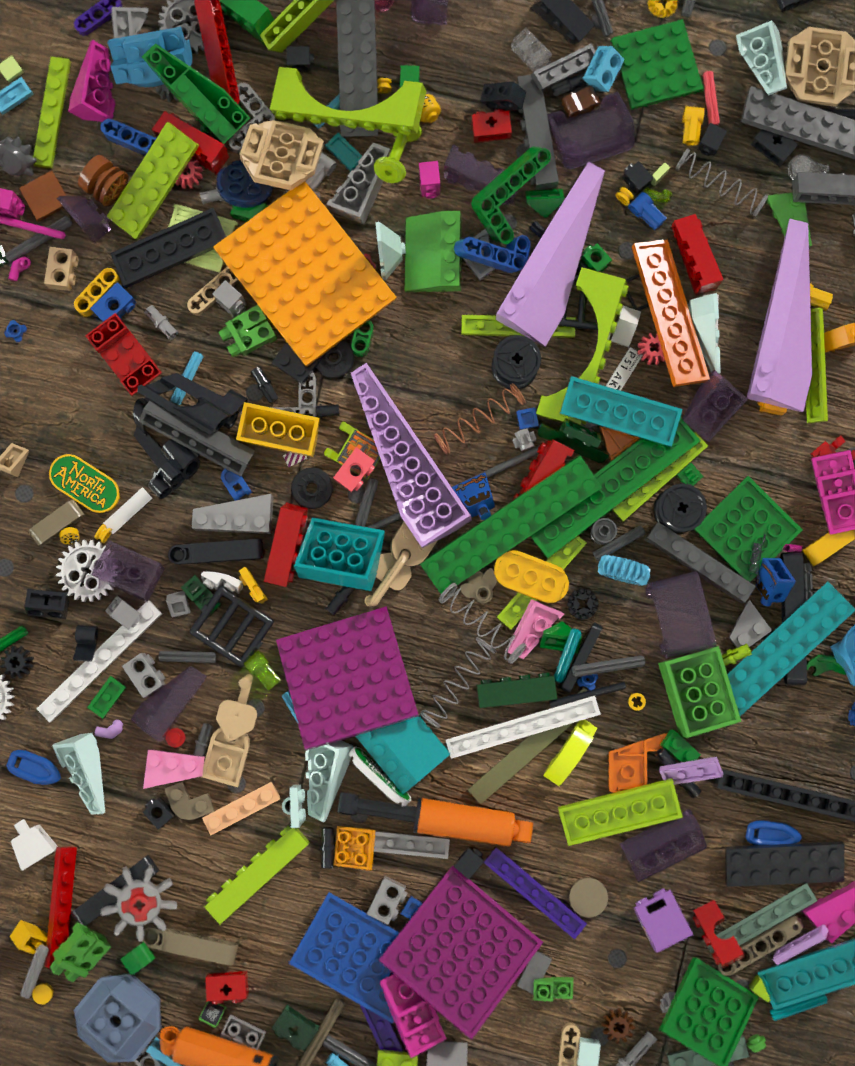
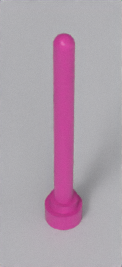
[0,215,66,239]

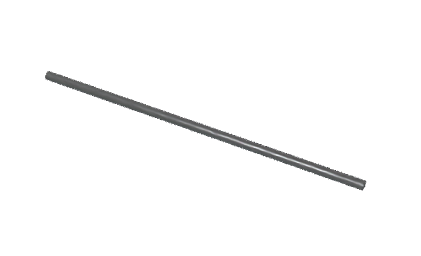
[368,423,598,529]

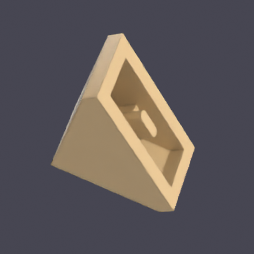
[0,443,29,477]

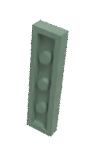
[667,1035,749,1066]

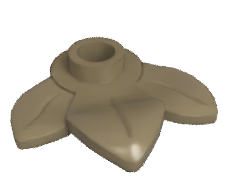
[460,568,497,603]

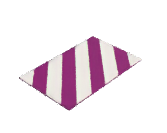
[283,453,307,467]

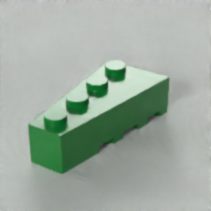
[220,0,274,46]

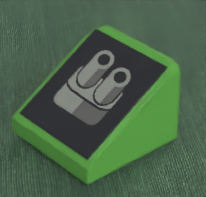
[199,1001,226,1028]

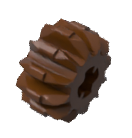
[601,1008,635,1044]

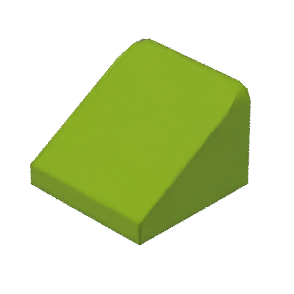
[749,975,770,1002]

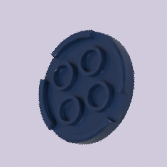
[217,160,273,208]

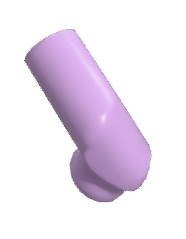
[95,720,123,739]

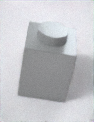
[105,596,141,630]

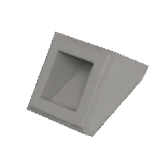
[166,591,191,618]

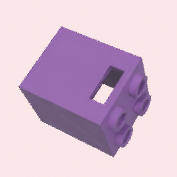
[633,889,693,953]

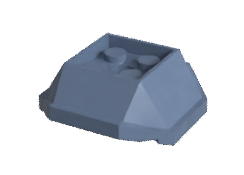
[74,973,161,1062]

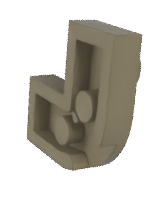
[165,781,215,820]

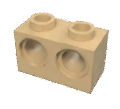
[44,247,78,291]

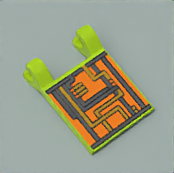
[324,422,380,480]

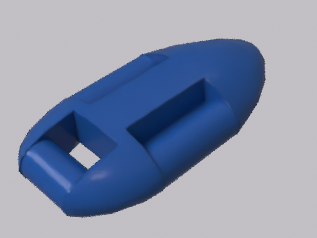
[6,750,61,785]
[745,820,802,845]

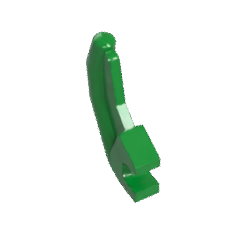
[807,654,846,676]

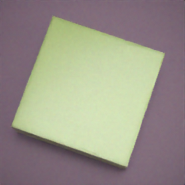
[0,56,24,83]
[651,163,670,187]

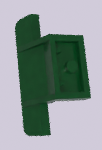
[537,418,610,463]

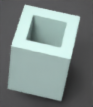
[577,1037,601,1066]

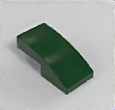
[180,575,222,618]

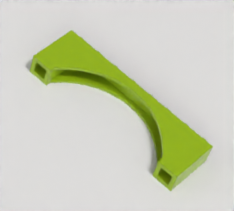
[270,67,426,135]
[536,267,629,426]

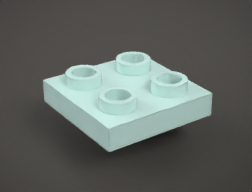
[282,784,306,828]

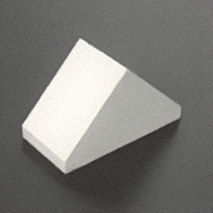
[611,306,641,347]

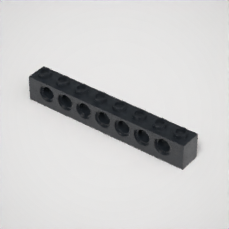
[713,768,855,821]

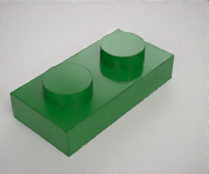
[87,676,127,719]
[660,730,701,763]

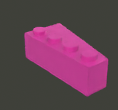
[801,881,855,943]

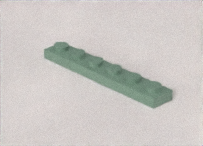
[707,883,817,954]

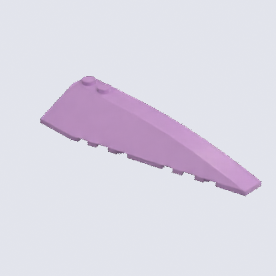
[496,162,605,347]
[746,219,812,412]
[351,363,472,548]

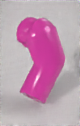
[8,257,31,281]

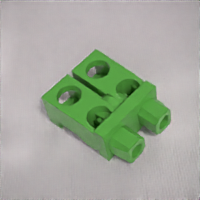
[219,305,278,357]
[50,922,111,982]

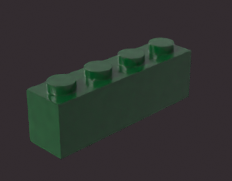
[477,672,557,708]

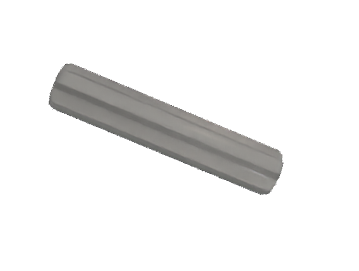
[20,945,48,999]

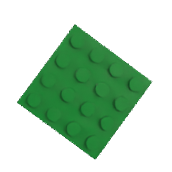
[611,19,704,110]
[693,476,803,582]
[659,957,759,1066]

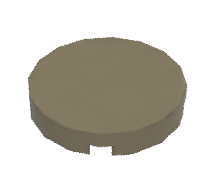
[569,877,608,918]

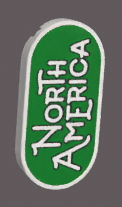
[349,746,411,806]

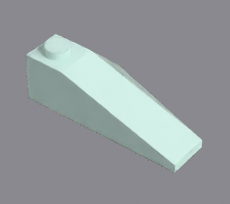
[736,20,787,95]
[375,222,406,281]
[687,293,721,377]
[52,733,105,815]
[305,740,353,822]

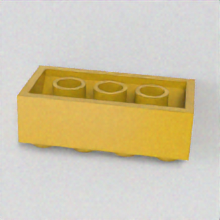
[236,402,320,457]

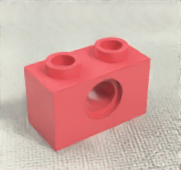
[333,447,375,493]

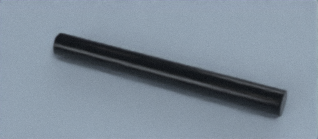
[549,682,626,708]

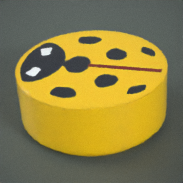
[59,527,80,544]

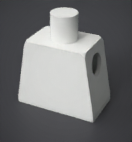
[11,819,58,870]

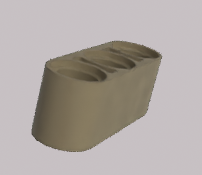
[28,499,85,548]

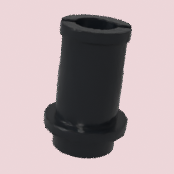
[316,404,340,419]

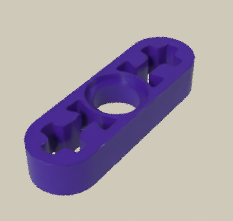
[74,0,122,36]

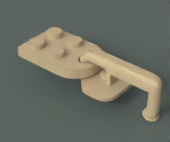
[364,522,438,606]
[201,674,257,787]

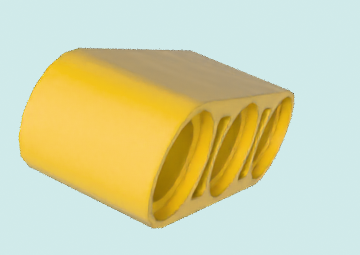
[74,268,121,317]
[802,530,855,566]

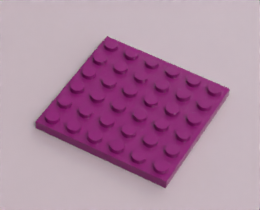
[276,606,419,751]
[378,866,543,1039]

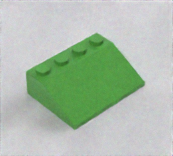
[405,211,462,292]
[658,646,741,738]

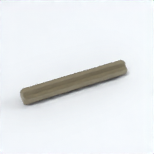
[298,998,345,1066]

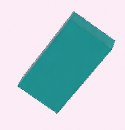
[325,133,362,172]

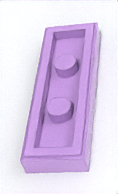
[659,757,723,785]
[773,925,829,965]

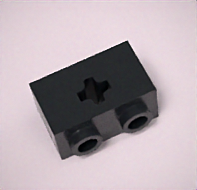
[751,129,798,168]

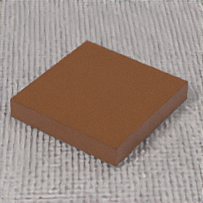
[19,170,71,222]

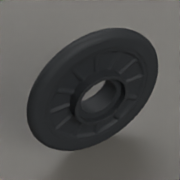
[316,340,354,378]
[291,467,333,509]

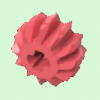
[175,158,203,189]
[637,333,665,365]

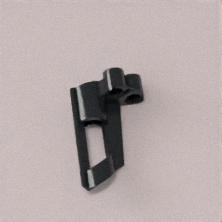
[138,373,248,435]
[133,397,200,499]

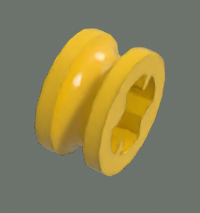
[377,78,392,93]
[615,187,634,206]
[95,524,112,543]
[628,693,646,711]

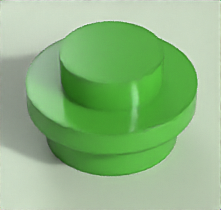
[746,1034,766,1052]

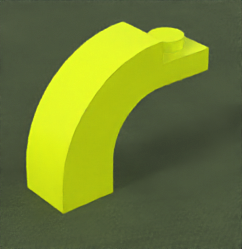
[543,719,597,786]

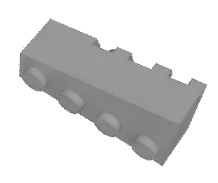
[326,143,391,225]
[192,494,274,534]

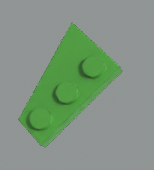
[766,192,812,248]

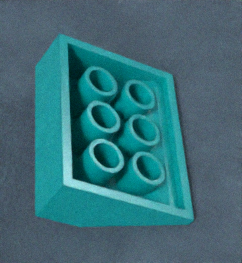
[294,518,385,591]
[356,716,451,794]

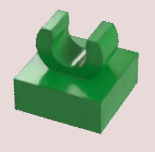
[676,463,704,486]

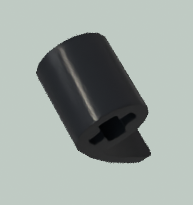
[73,625,98,662]

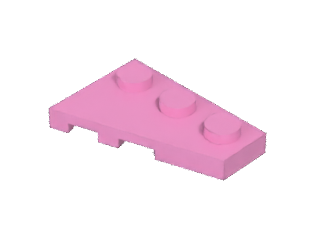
[506,599,564,659]
[143,750,205,789]

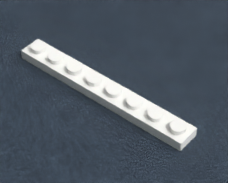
[37,600,162,723]
[446,696,601,759]

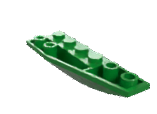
[142,43,250,144]

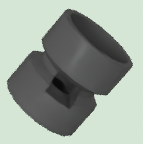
[589,518,617,545]

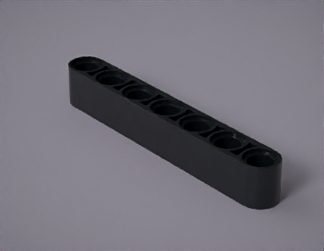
[780,552,807,686]

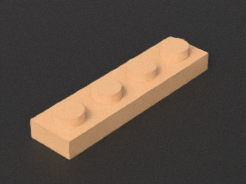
[202,782,281,835]

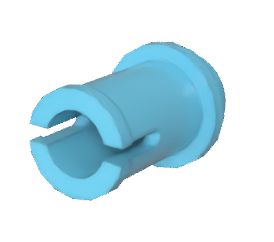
[325,1053,348,1066]

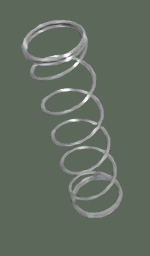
[675,149,768,217]
[439,583,526,664]
[420,637,496,729]

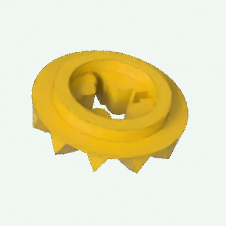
[648,0,678,18]

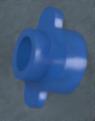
[4,320,27,342]
[577,674,598,690]

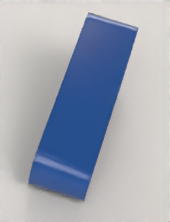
[100,119,156,156]
[454,235,530,273]

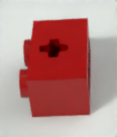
[471,109,512,143]
[206,971,249,1004]

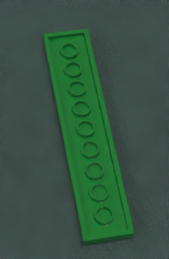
[530,417,700,559]
[420,455,602,594]

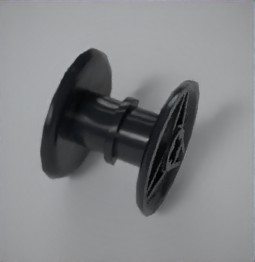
[491,335,541,389]
[653,483,707,534]

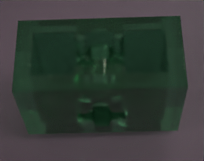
[272,1004,319,1051]

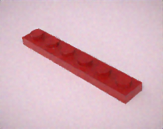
[44,846,77,968]

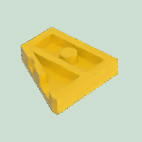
[239,567,268,604]

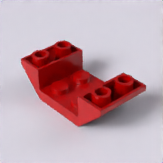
[85,313,162,396]

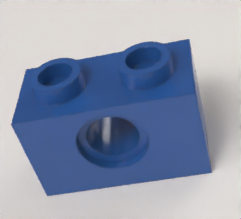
[90,282,137,322]

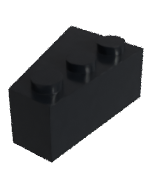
[530,0,594,45]

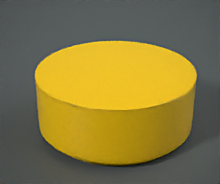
[32,983,54,1004]

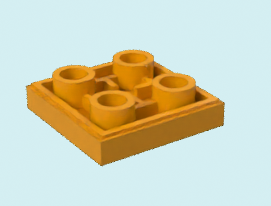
[334,826,376,870]

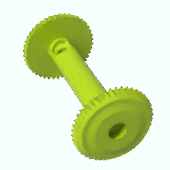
[374,125,421,183]

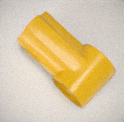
[682,106,704,146]
[810,283,833,310]

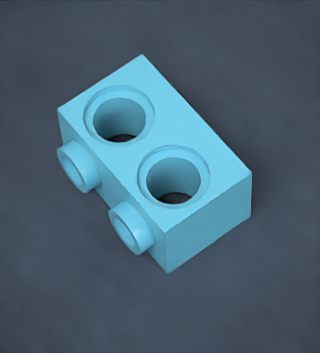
[582,46,624,92]

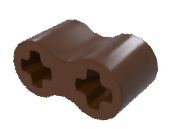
[561,86,601,119]

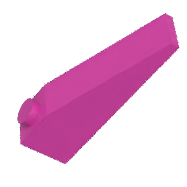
[68,40,115,122]

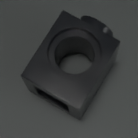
[287,46,314,72]
[697,123,727,157]
[622,161,653,195]
[143,797,176,830]
[454,846,484,879]

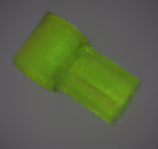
[244,650,281,691]

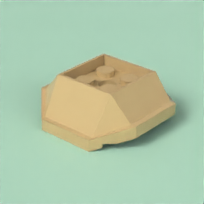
[785,27,855,107]
[240,120,324,190]

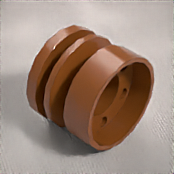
[78,155,129,206]

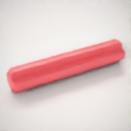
[702,71,720,126]

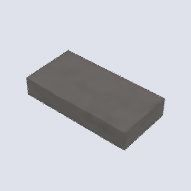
[517,951,552,994]

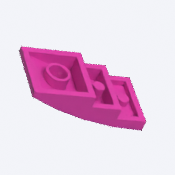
[811,450,855,535]
[380,974,447,1058]

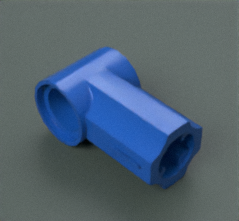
[628,192,667,231]

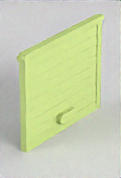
[169,204,238,273]

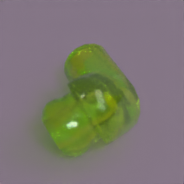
[644,188,672,203]

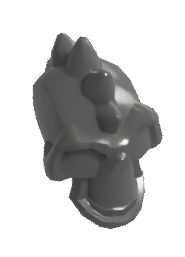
[0,137,37,176]

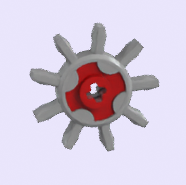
[101,865,177,941]

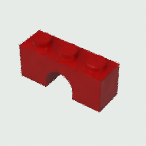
[692,900,744,968]

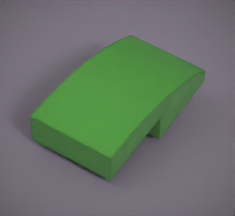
[533,977,573,1001]

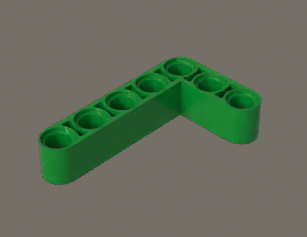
[471,146,551,244]

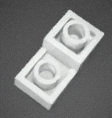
[201,572,243,594]

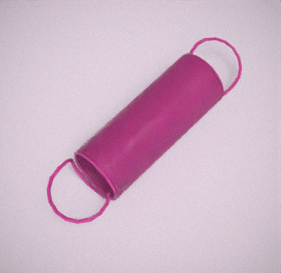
[784,544,803,552]

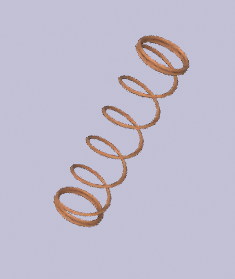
[434,383,526,455]

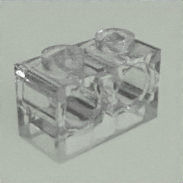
[511,28,552,72]

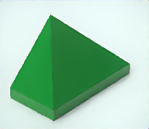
[525,189,564,219]
[540,621,582,653]

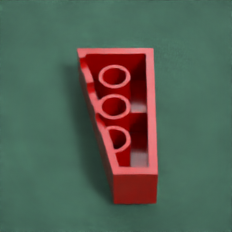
[152,111,229,175]
[671,214,724,296]
[512,440,574,500]
[264,502,308,587]

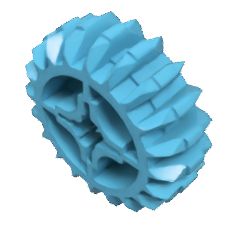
[598,555,651,586]

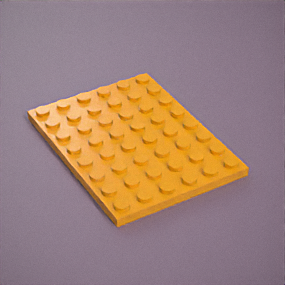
[213,181,397,367]

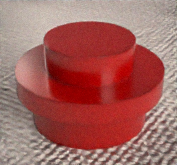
[166,728,186,748]

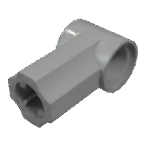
[305,152,337,192]

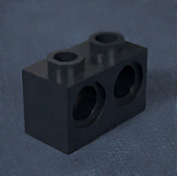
[480,81,527,112]
[24,589,69,619]

